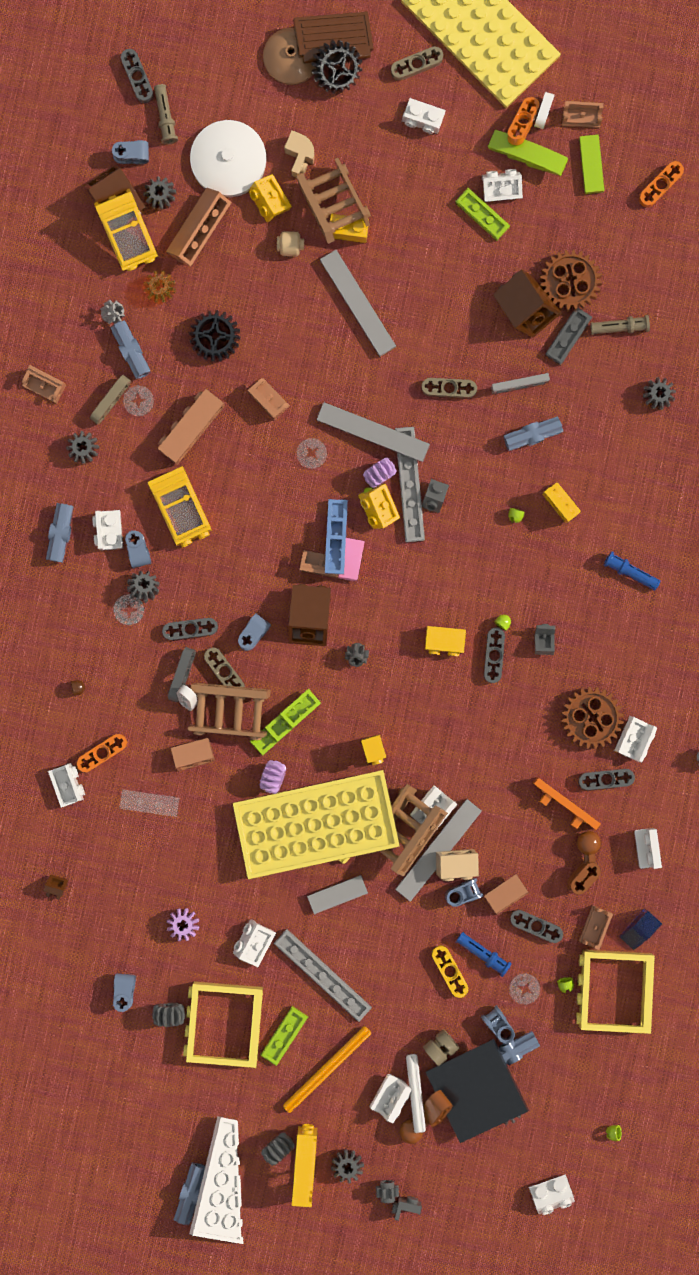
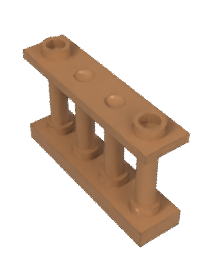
[296,158,371,244]
[188,683,270,740]
[379,784,448,876]

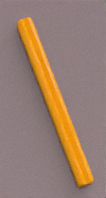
[283,1026,371,1113]

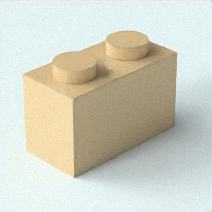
[436,849,479,881]

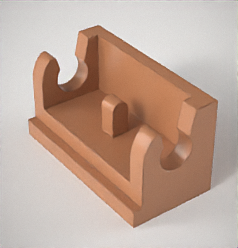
[562,101,603,128]
[22,365,66,404]
[248,378,290,420]
[300,550,338,578]
[171,738,215,771]
[484,874,528,915]
[579,905,613,950]

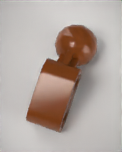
[567,831,601,895]
[399,1090,453,1144]

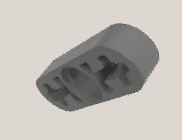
[121,49,153,103]
[162,618,218,640]
[484,628,505,683]
[168,647,196,703]
[578,769,635,790]
[510,909,563,943]

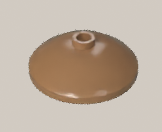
[263,28,316,85]

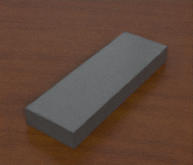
[545,307,592,366]

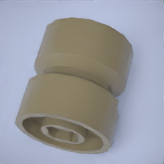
[423,1029,459,1066]

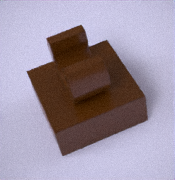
[44,874,69,900]

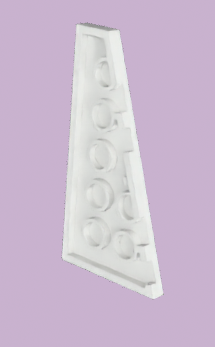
[189,1116,243,1244]

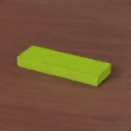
[579,135,604,194]
[455,188,510,241]
[261,1006,308,1066]

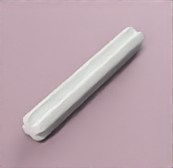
[406,1054,426,1133]

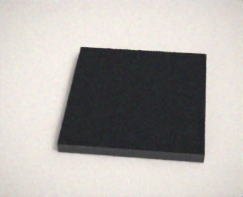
[426,1039,529,1143]

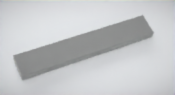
[320,250,396,357]
[317,402,430,462]
[395,427,425,543]
[395,799,482,902]
[274,929,372,1022]

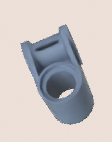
[112,140,149,164]
[125,531,151,568]
[238,613,271,651]
[445,878,484,907]
[113,973,136,1012]
[481,1005,515,1043]

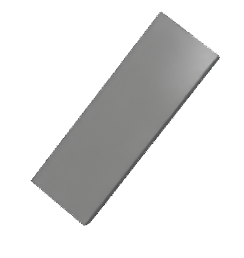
[491,373,550,394]
[307,875,368,914]

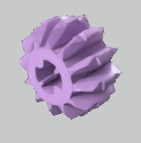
[363,458,396,488]
[260,760,286,794]
[167,908,199,941]

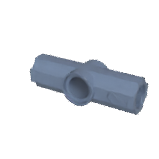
[110,320,151,379]
[503,416,563,451]
[46,503,74,563]
[499,1031,540,1065]
[174,1163,205,1225]

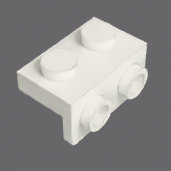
[614,716,657,762]
[48,763,85,808]
[410,786,457,829]
[370,1074,412,1123]
[529,1175,575,1215]

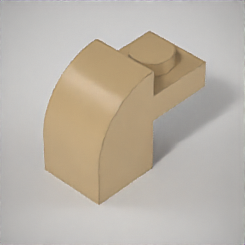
[285,131,314,178]

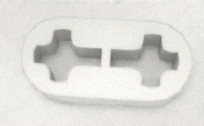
[534,92,554,129]
[177,685,197,711]

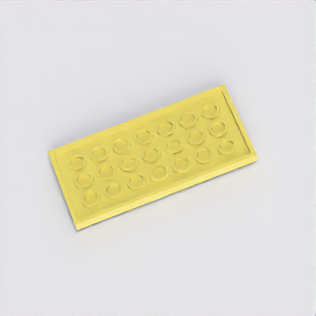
[401,0,561,108]
[233,770,400,879]

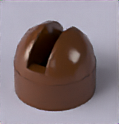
[71,680,85,696]

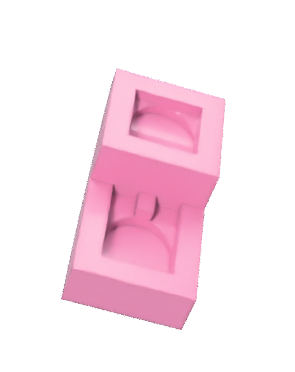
[338,538,364,582]

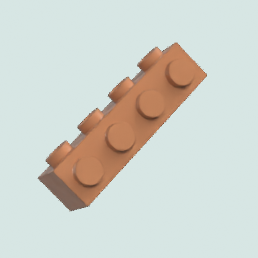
[166,188,232,266]
[158,389,225,465]

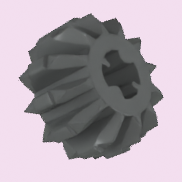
[144,176,176,210]
[643,377,676,410]
[66,431,100,464]
[127,570,160,604]
[152,1003,185,1027]
[261,1133,295,1166]
[331,1149,364,1184]

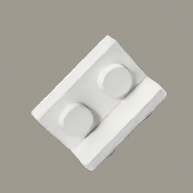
[402,98,446,134]
[482,169,523,202]
[93,510,123,550]
[634,828,662,869]
[233,919,276,967]

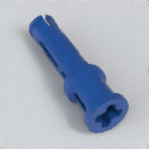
[603,551,661,591]
[456,932,512,977]

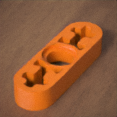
[507,97,539,145]
[639,161,684,208]
[77,734,128,772]

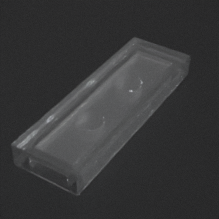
[119,789,180,817]

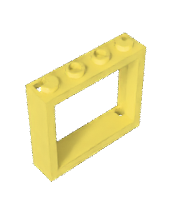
[576,950,655,1034]
[183,981,263,1068]

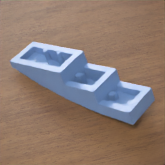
[325,499,348,574]

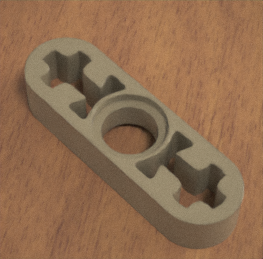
[391,47,443,81]
[90,375,131,425]
[421,378,477,398]
[204,648,245,687]

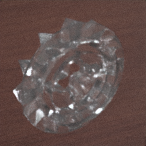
[123,385,154,416]
[297,438,327,469]
[113,595,145,625]
[509,973,540,1005]

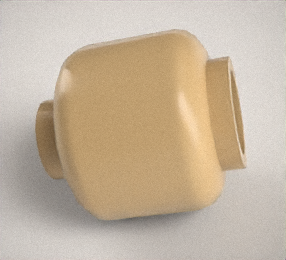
[277,231,304,257]

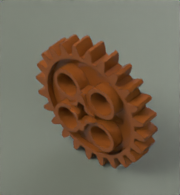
[540,249,602,312]
[561,687,624,749]

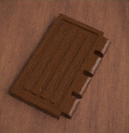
[293,12,374,64]

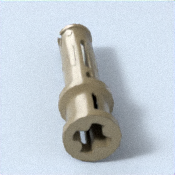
[154,84,178,144]
[591,315,650,335]

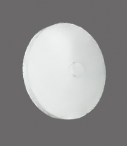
[190,120,266,197]

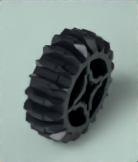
[311,40,362,93]
[189,310,241,362]

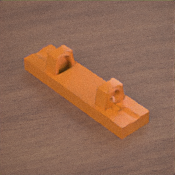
[532,777,601,830]

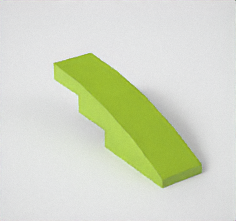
[488,130,568,176]
[250,689,321,756]

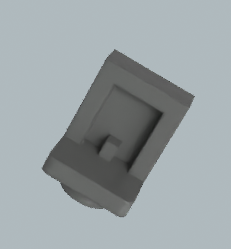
[422,479,449,513]
[534,624,555,655]
[392,1196,422,1221]

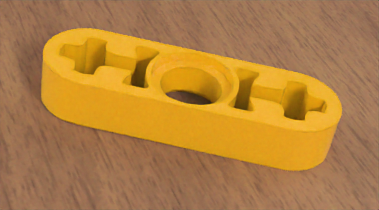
[432,945,468,998]

